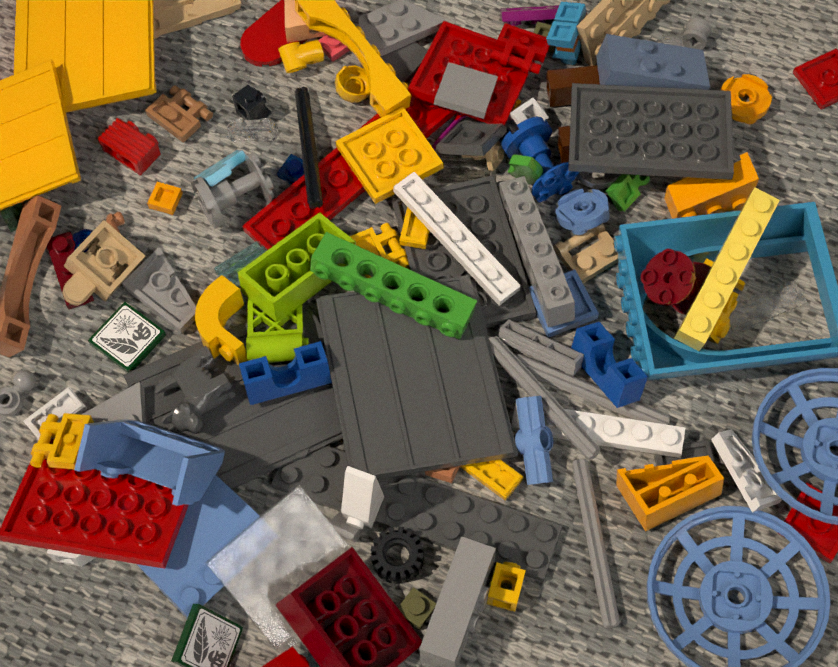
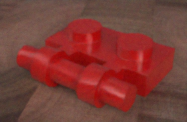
[490,23,551,75]

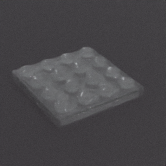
[205,485,350,654]

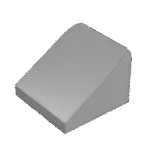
[327,512,364,542]

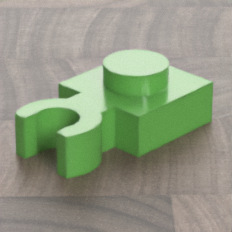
[606,174,650,212]

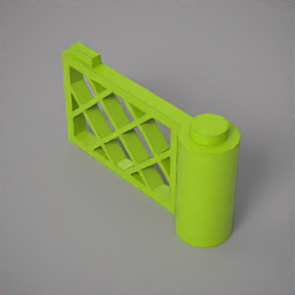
[246,298,309,363]

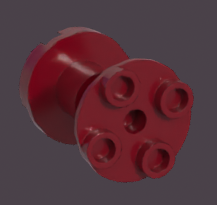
[640,249,711,315]

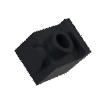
[232,85,272,128]

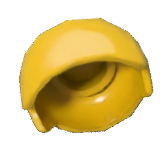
[335,65,370,103]

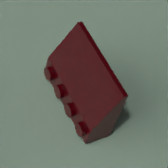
[275,547,422,667]

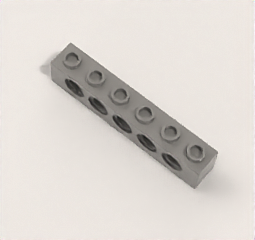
[499,176,575,327]

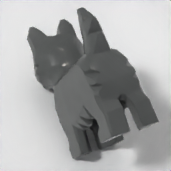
[154,346,236,433]

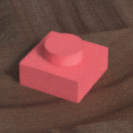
[319,35,350,62]

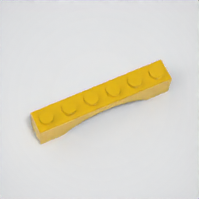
[295,0,411,117]

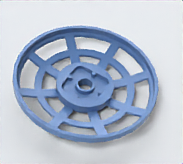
[752,368,838,525]
[646,506,830,667]

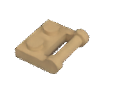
[553,223,618,283]

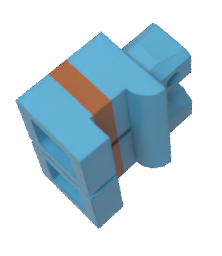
[546,1,587,65]

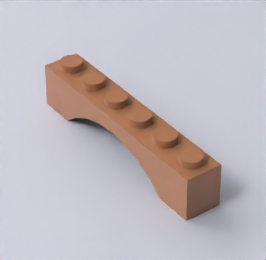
[0,195,61,357]

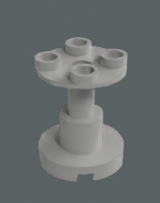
[191,152,274,229]

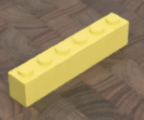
[674,187,780,351]

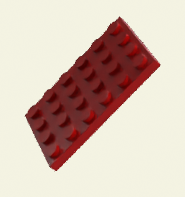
[0,439,189,569]

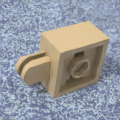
[62,220,145,306]

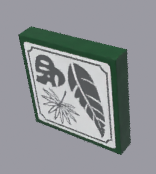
[88,302,166,373]
[171,604,243,667]

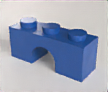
[571,322,648,408]
[239,341,332,405]

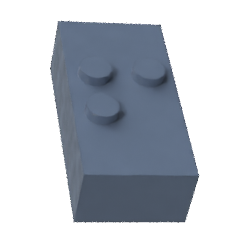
[596,34,710,90]

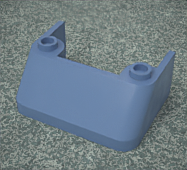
[74,419,225,506]

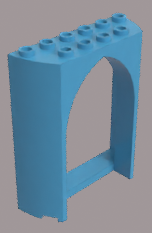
[614,202,838,381]

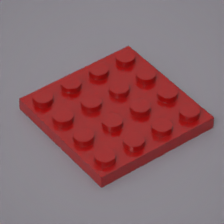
[408,21,536,126]

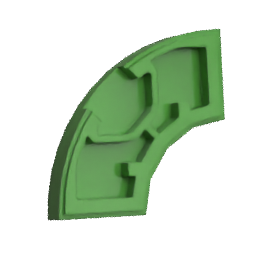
[508,155,543,184]

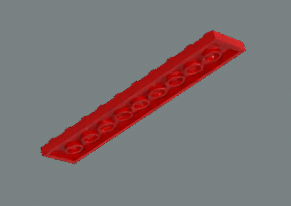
[243,96,457,251]

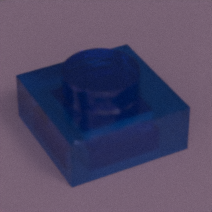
[277,154,304,185]

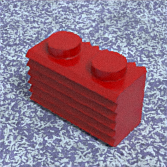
[98,118,161,176]

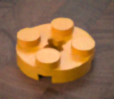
[721,74,772,124]

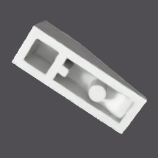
[341,466,384,529]

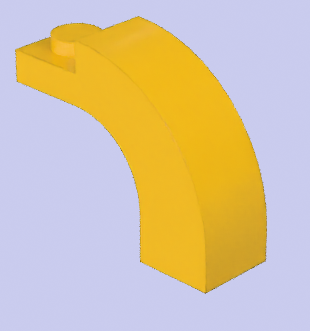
[195,275,248,365]

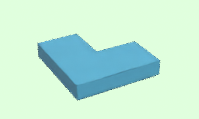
[194,150,246,187]

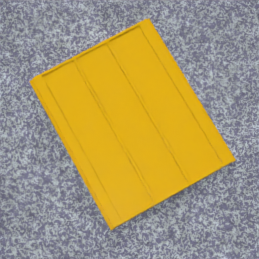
[14,0,156,113]
[0,59,81,210]

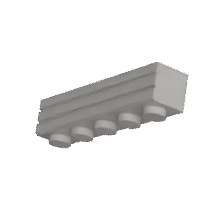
[498,319,584,376]

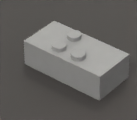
[419,536,496,667]

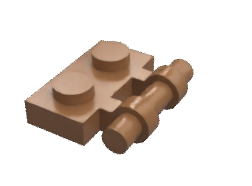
[145,85,213,143]

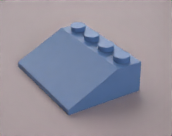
[136,475,277,619]

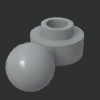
[0,370,36,417]

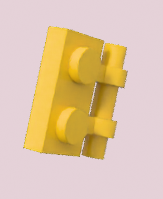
[350,223,410,278]
[30,413,94,469]

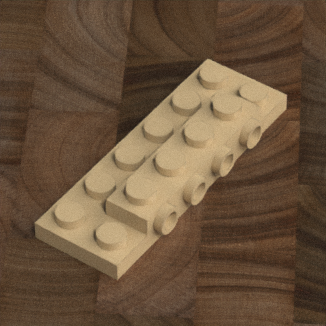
[576,0,671,66]

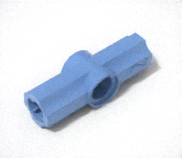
[515,396,553,485]

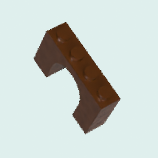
[546,65,600,163]

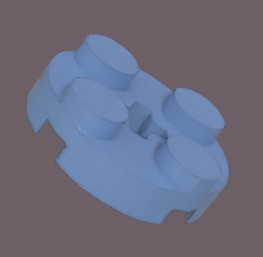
[555,189,610,235]

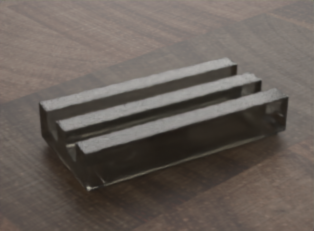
[437,156,491,184]

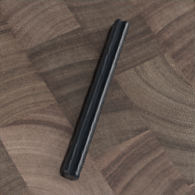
[295,86,323,209]

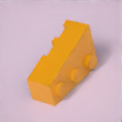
[664,152,759,219]
[616,455,724,532]

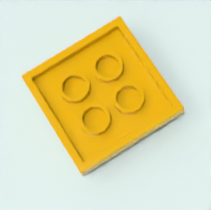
[335,107,443,204]

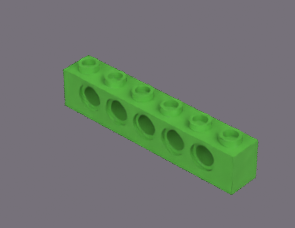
[310,232,477,339]

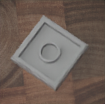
[434,62,498,119]

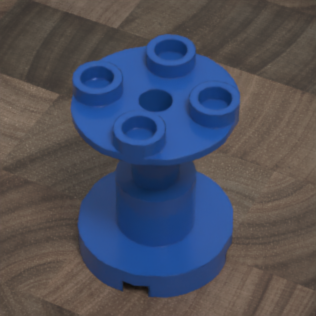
[501,116,579,203]

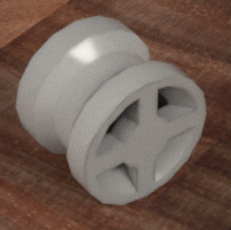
[682,18,712,50]

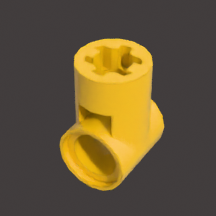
[278,40,324,74]

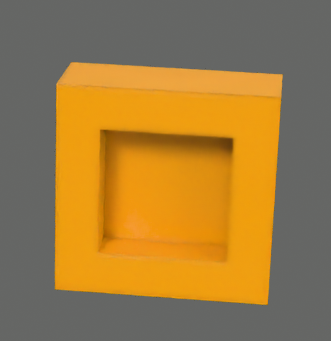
[147,182,183,215]

